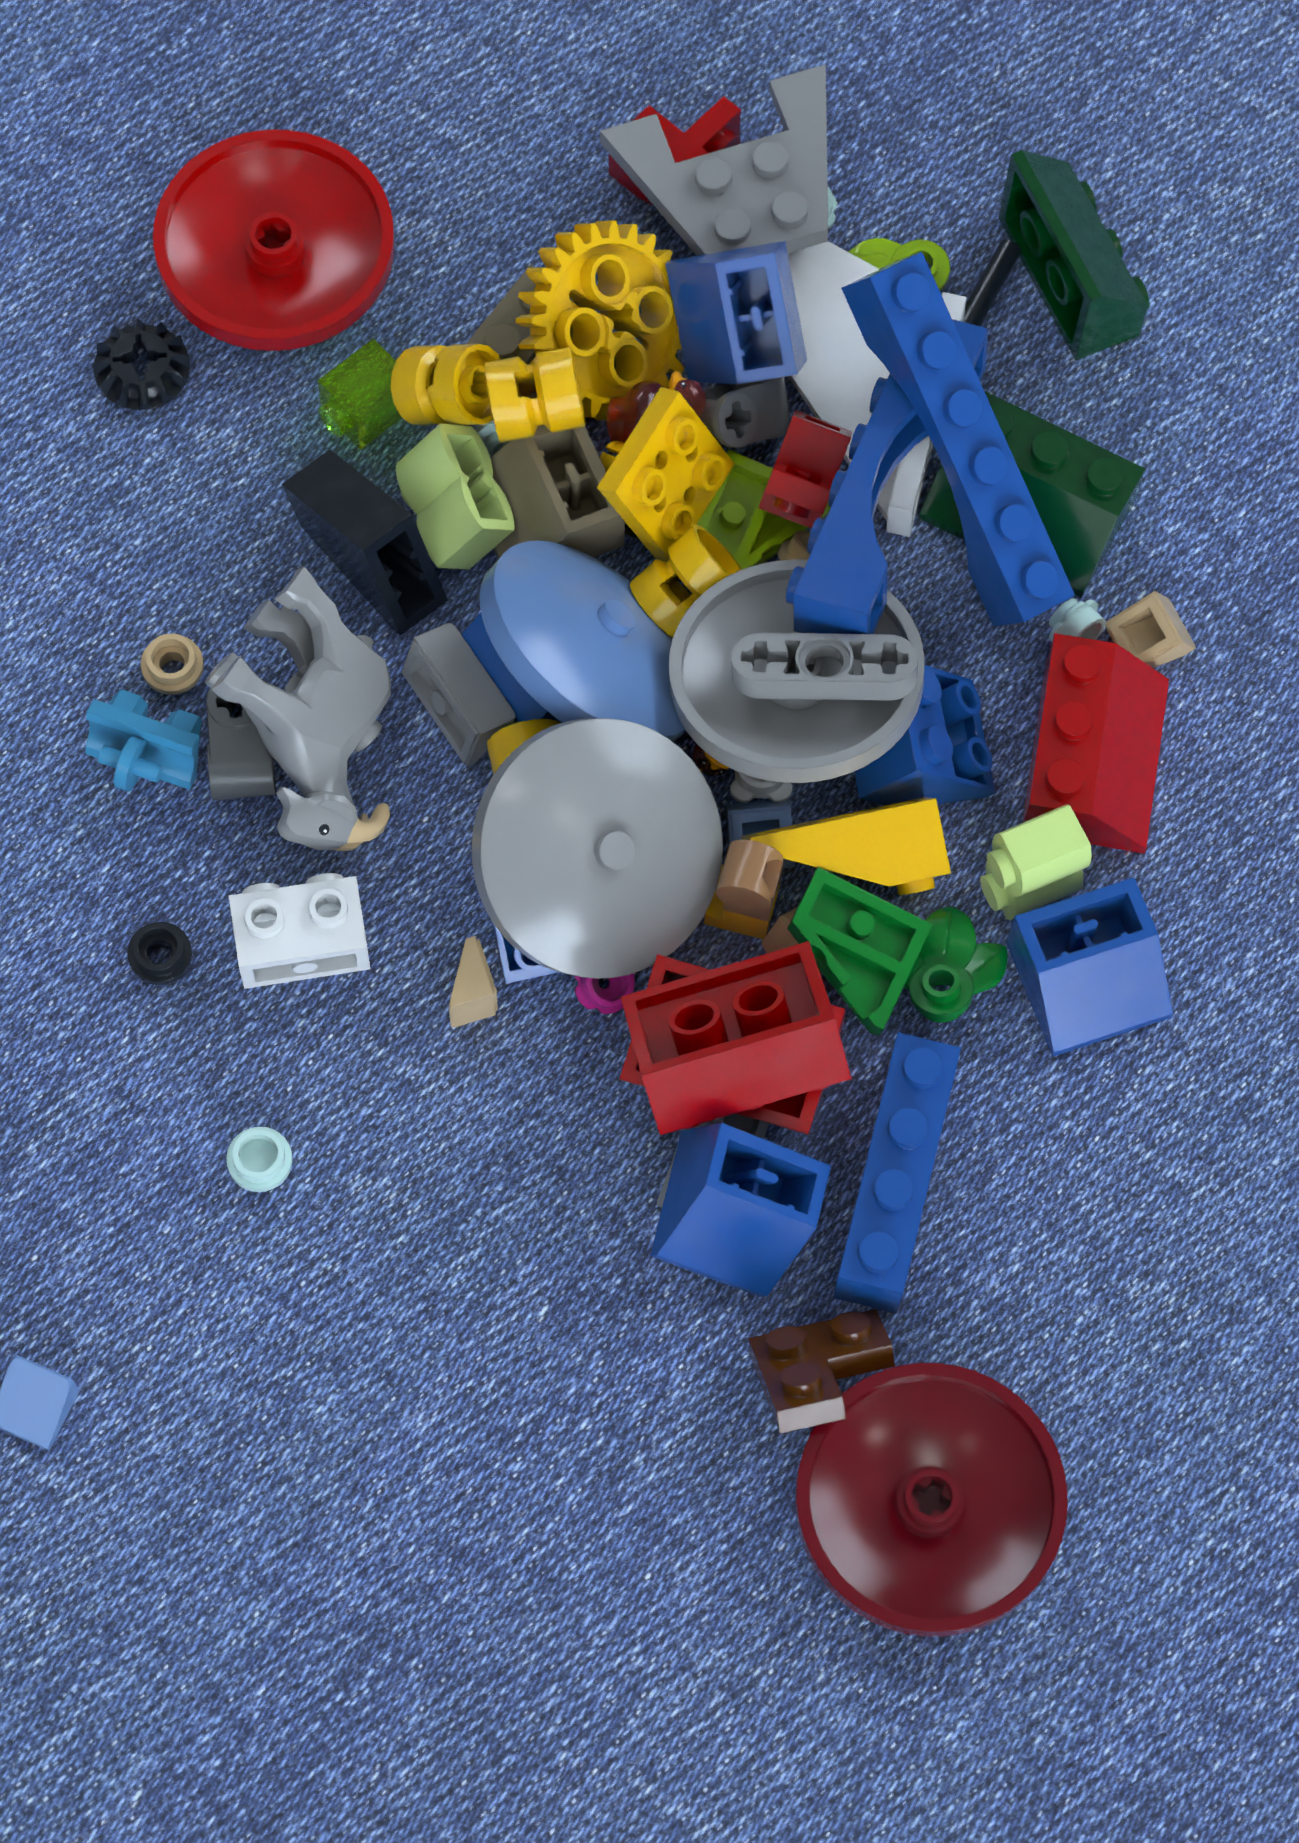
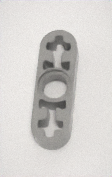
[731,633,918,701]

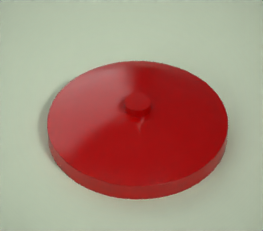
[153,129,395,351]

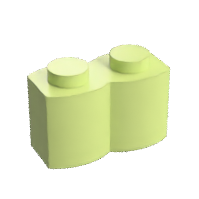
[396,423,514,570]
[980,804,1092,920]

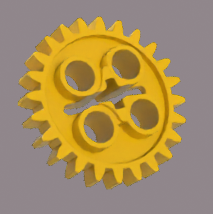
[516,220,685,421]

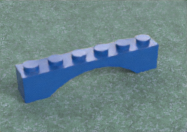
[841,252,1075,627]
[786,319,988,634]

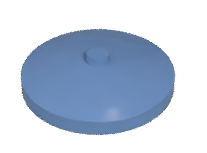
[479,541,685,742]

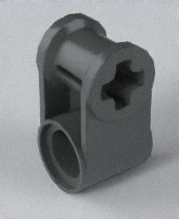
[684,377,791,448]
[206,688,276,801]

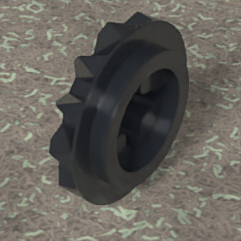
[92,318,190,410]

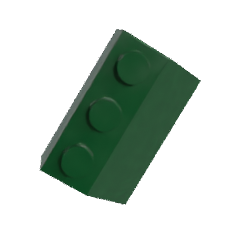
[998,150,1149,361]
[919,391,1145,598]

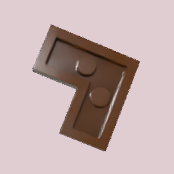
[748,1309,895,1434]

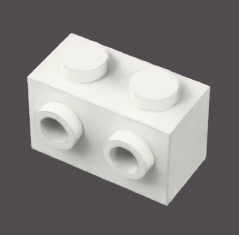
[228,873,371,989]

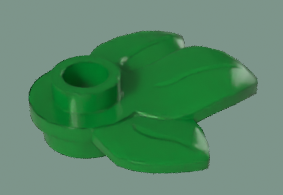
[904,906,1007,1023]

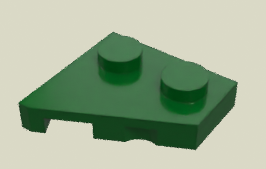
[787,867,933,1037]

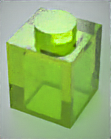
[317,338,402,450]

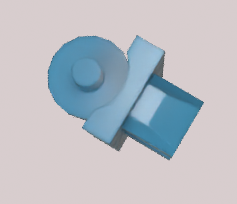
[85,689,202,792]

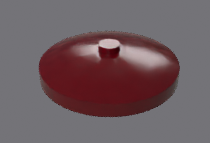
[795,1363,1068,1637]

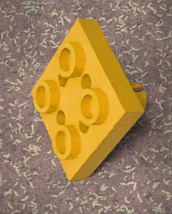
[597,387,734,561]

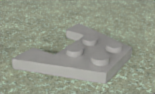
[600,64,828,256]

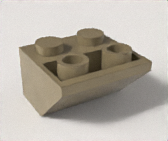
[491,425,625,559]

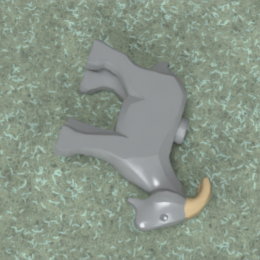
[205,566,391,851]

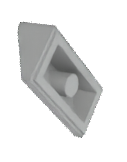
[402,623,516,767]

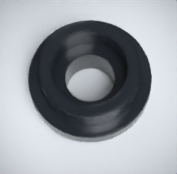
[127,922,192,985]

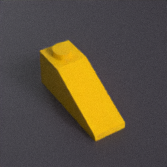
[741,797,951,895]

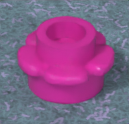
[574,973,635,1014]

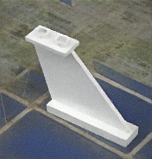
[788,241,966,537]

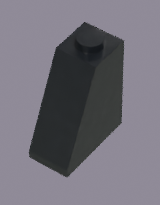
[282,449,448,636]

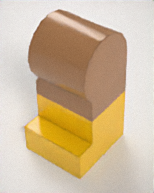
[704,840,784,939]

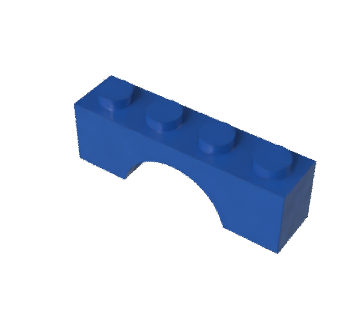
[833,1032,961,1314]

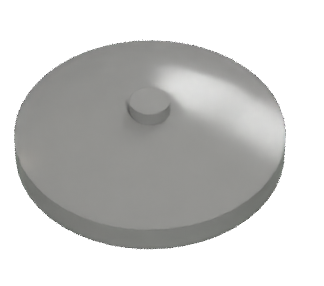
[669,559,925,783]
[472,718,723,979]

